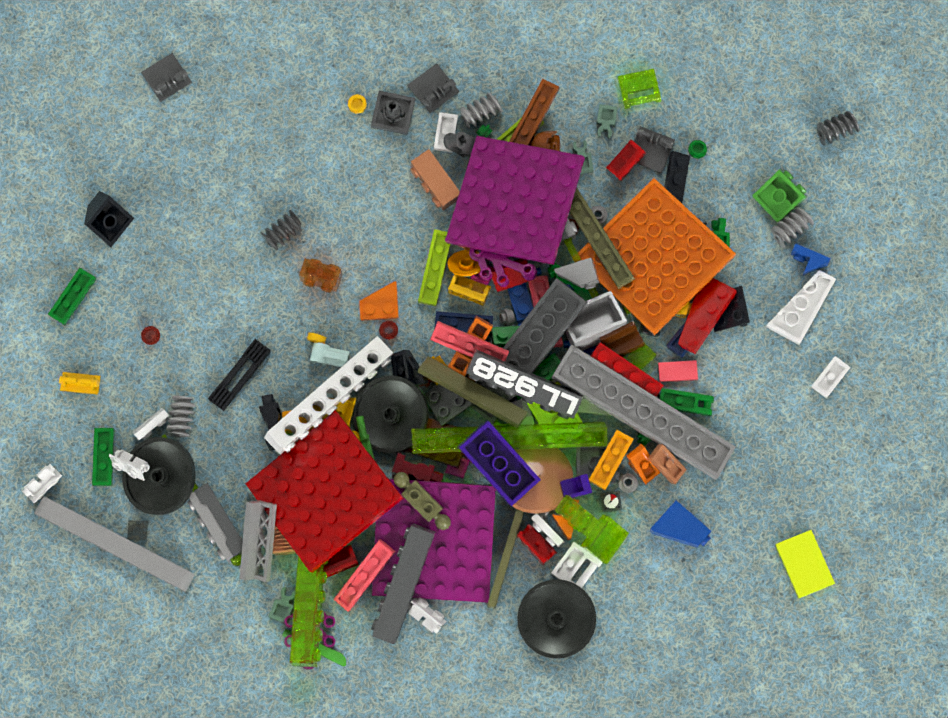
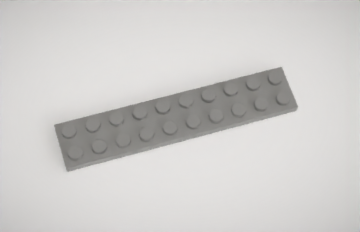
[551,345,736,480]

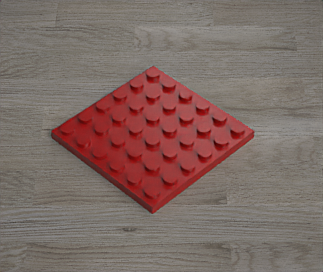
[245,410,404,573]

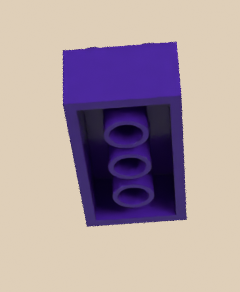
[457,420,541,506]

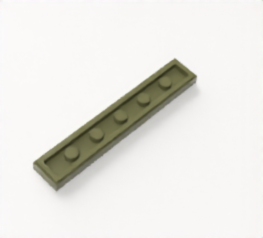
[569,187,635,289]
[418,356,528,428]
[487,509,524,609]

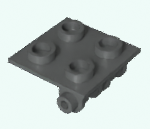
[141,53,192,102]
[407,63,460,113]
[634,126,675,173]
[424,384,473,426]

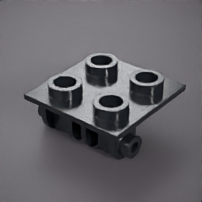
[713,286,750,332]

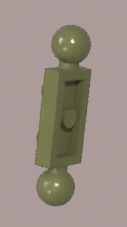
[394,472,451,530]

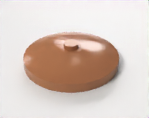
[511,440,573,514]

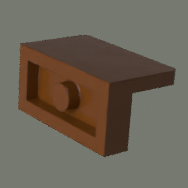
[599,321,645,357]

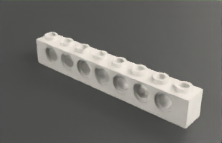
[264,336,393,454]

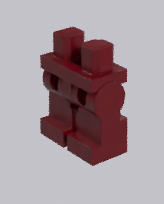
[392,453,444,482]

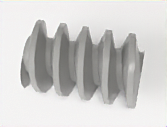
[460,93,503,129]
[771,207,814,248]
[166,395,196,437]

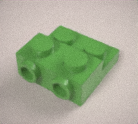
[752,169,807,223]

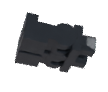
[259,394,282,451]

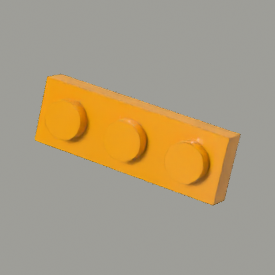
[589,430,634,490]

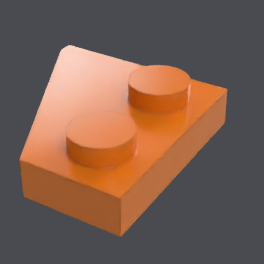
[359,281,399,321]

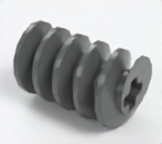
[817,111,860,146]
[260,210,302,250]

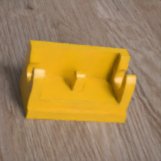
[448,274,491,306]

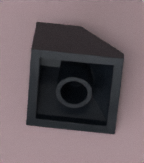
[84,191,134,247]

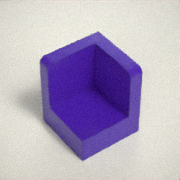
[560,474,592,500]

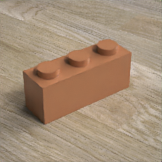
[410,149,460,211]

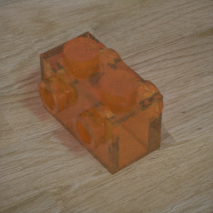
[299,258,343,293]

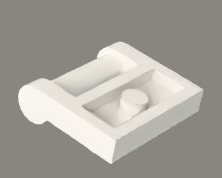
[551,542,602,588]

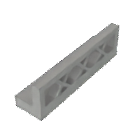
[239,500,277,582]

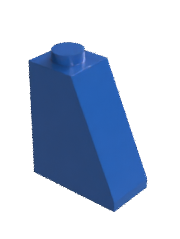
[649,500,711,548]

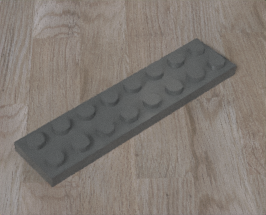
[471,278,588,424]

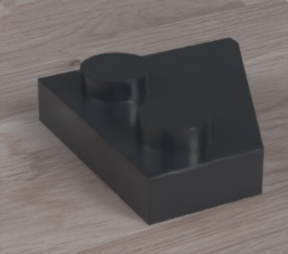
[391,350,429,386]

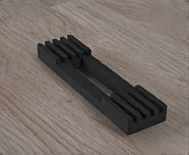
[208,339,271,411]

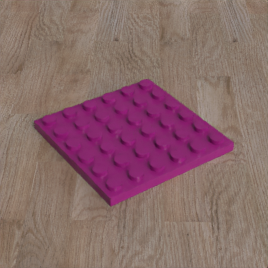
[445,136,585,265]
[372,479,496,603]

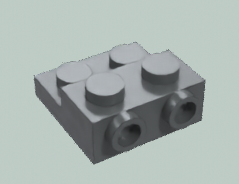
[576,444,619,484]

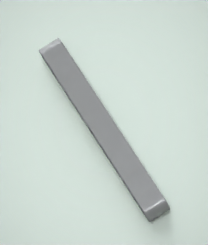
[34,496,195,592]

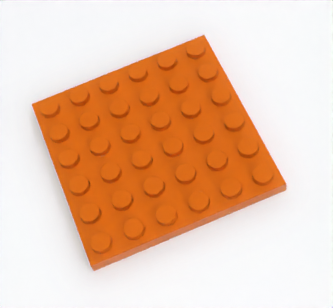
[573,178,736,336]

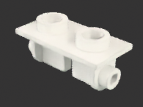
[109,450,150,481]
[22,464,62,503]
[408,598,447,634]

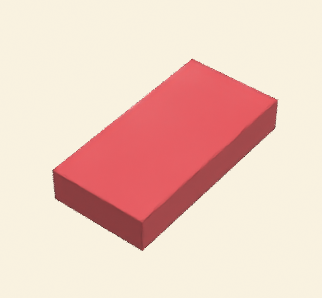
[658,360,698,382]

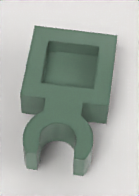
[596,104,618,139]
[573,140,593,174]
[268,587,296,623]

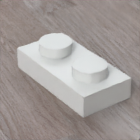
[434,112,458,153]
[811,356,851,399]
[132,408,169,440]
[531,513,564,548]

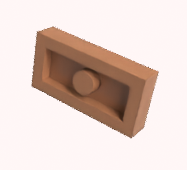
[648,444,687,484]

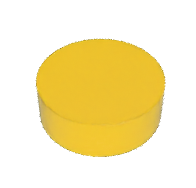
[348,94,367,114]
[307,332,327,344]

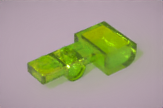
[555,495,629,565]

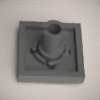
[371,91,416,135]

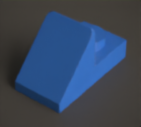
[791,243,831,276]

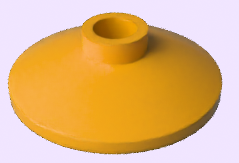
[447,250,481,276]

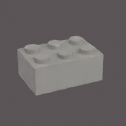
[564,291,627,351]

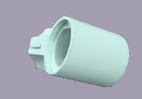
[309,342,350,367]

